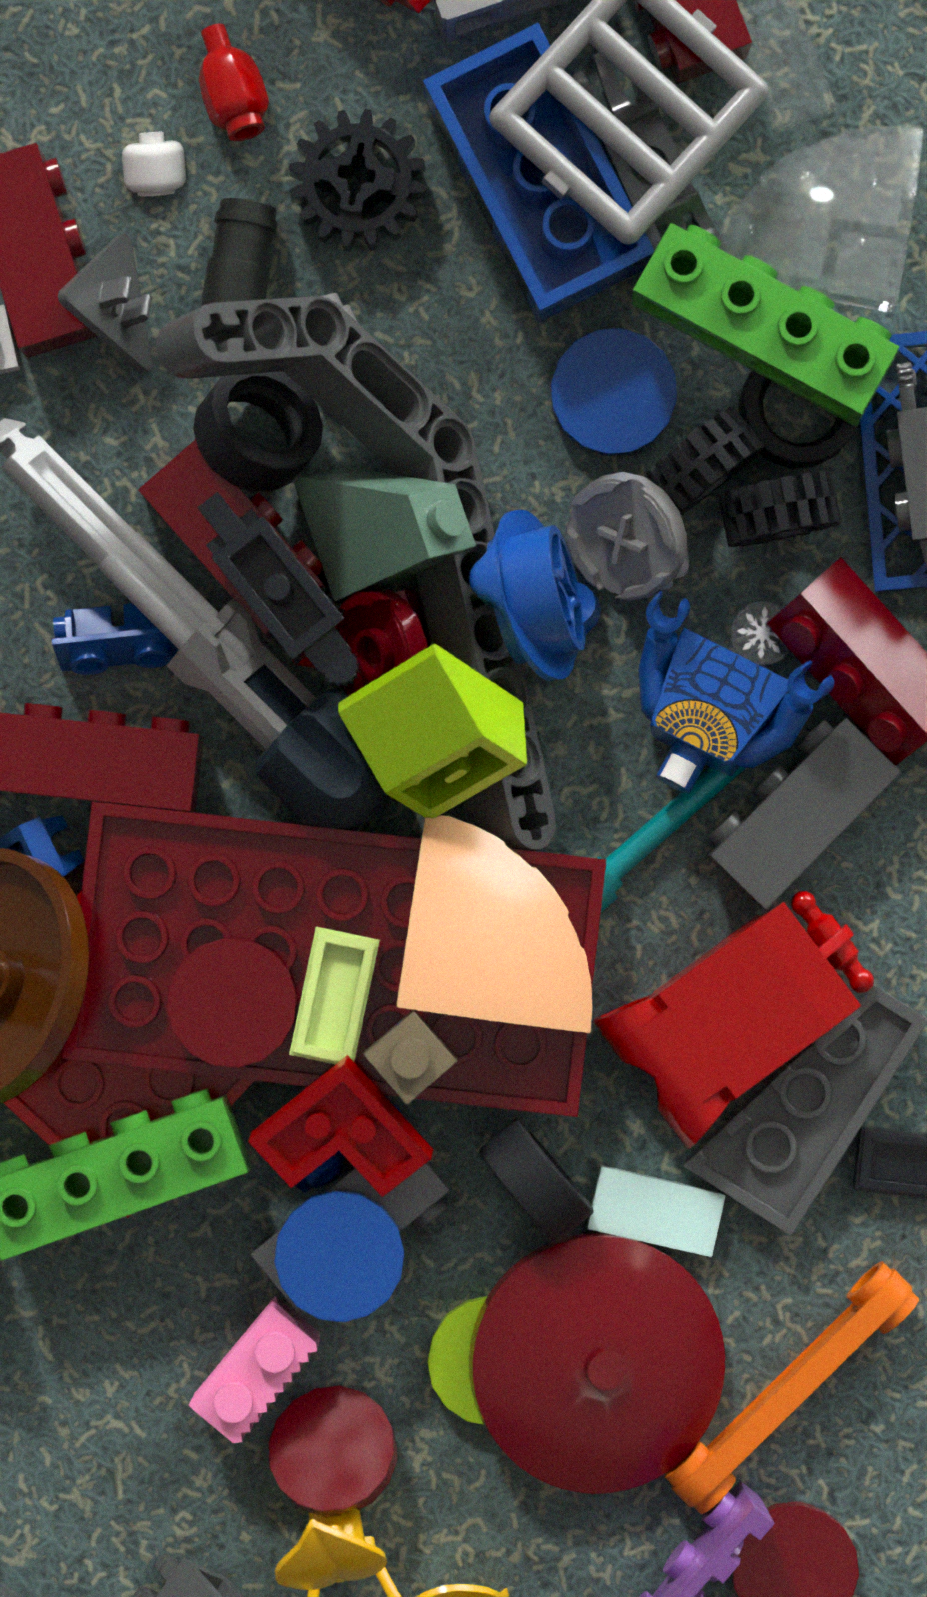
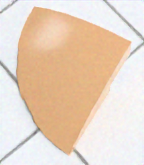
[396,815,592,1033]

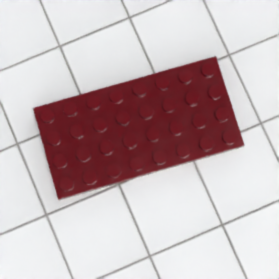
[62,801,607,1117]

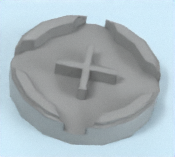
[565,472,687,601]

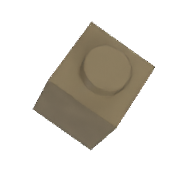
[364,1010,457,1105]

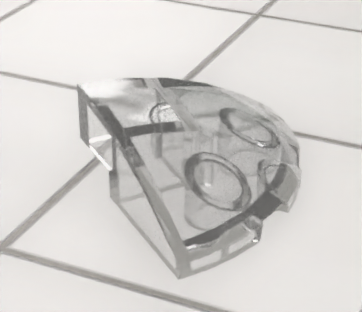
[718,126,923,312]

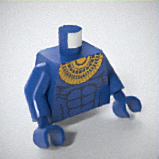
[638,591,835,794]

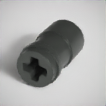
[200,198,278,307]

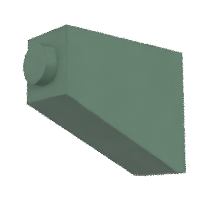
[293,467,476,601]

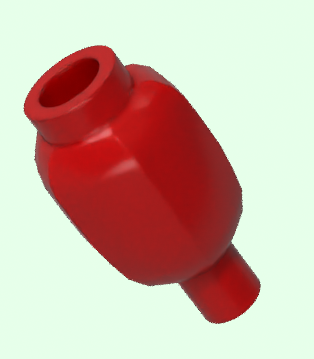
[199,24,269,142]

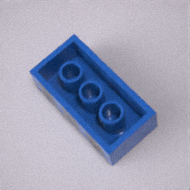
[423,23,654,323]

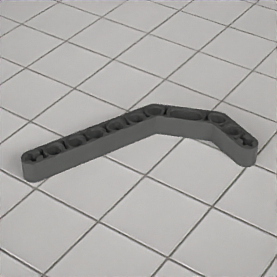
[156,296,556,851]

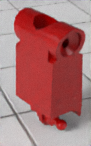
[592,891,874,1150]

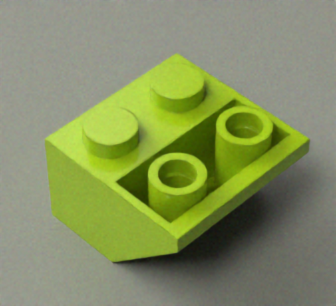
[338,643,527,818]

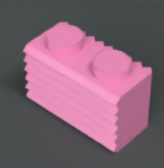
[189,1296,320,1443]

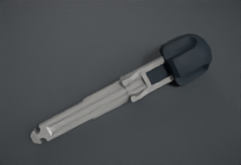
[0,418,392,830]

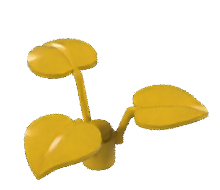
[275,1508,509,1597]

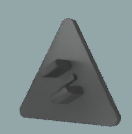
[58,234,153,373]

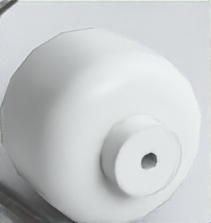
[122,132,186,196]

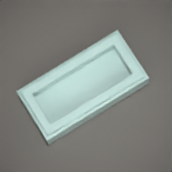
[586,1165,726,1257]

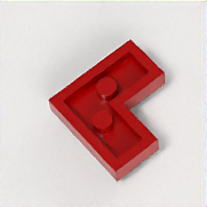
[248,1055,434,1197]

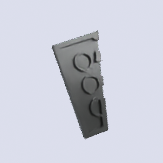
[683,985,927,1236]

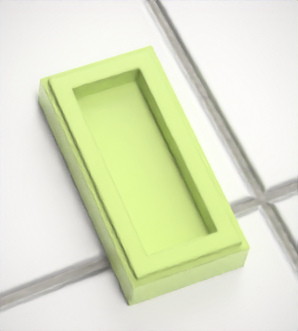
[289,926,380,1064]

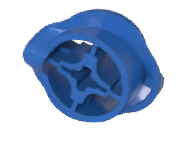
[469,509,601,681]

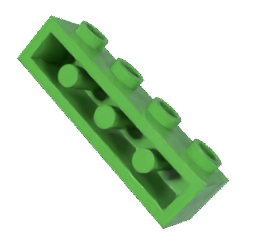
[632,223,900,427]
[0,1088,252,1261]

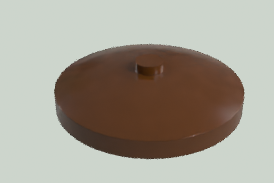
[0,848,89,1103]

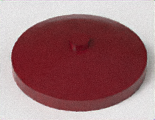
[469,1233,725,1494]

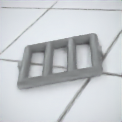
[489,0,769,245]

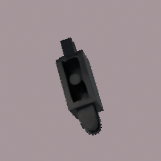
[197,492,361,689]

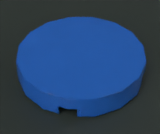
[550,328,677,456]
[274,1191,405,1322]

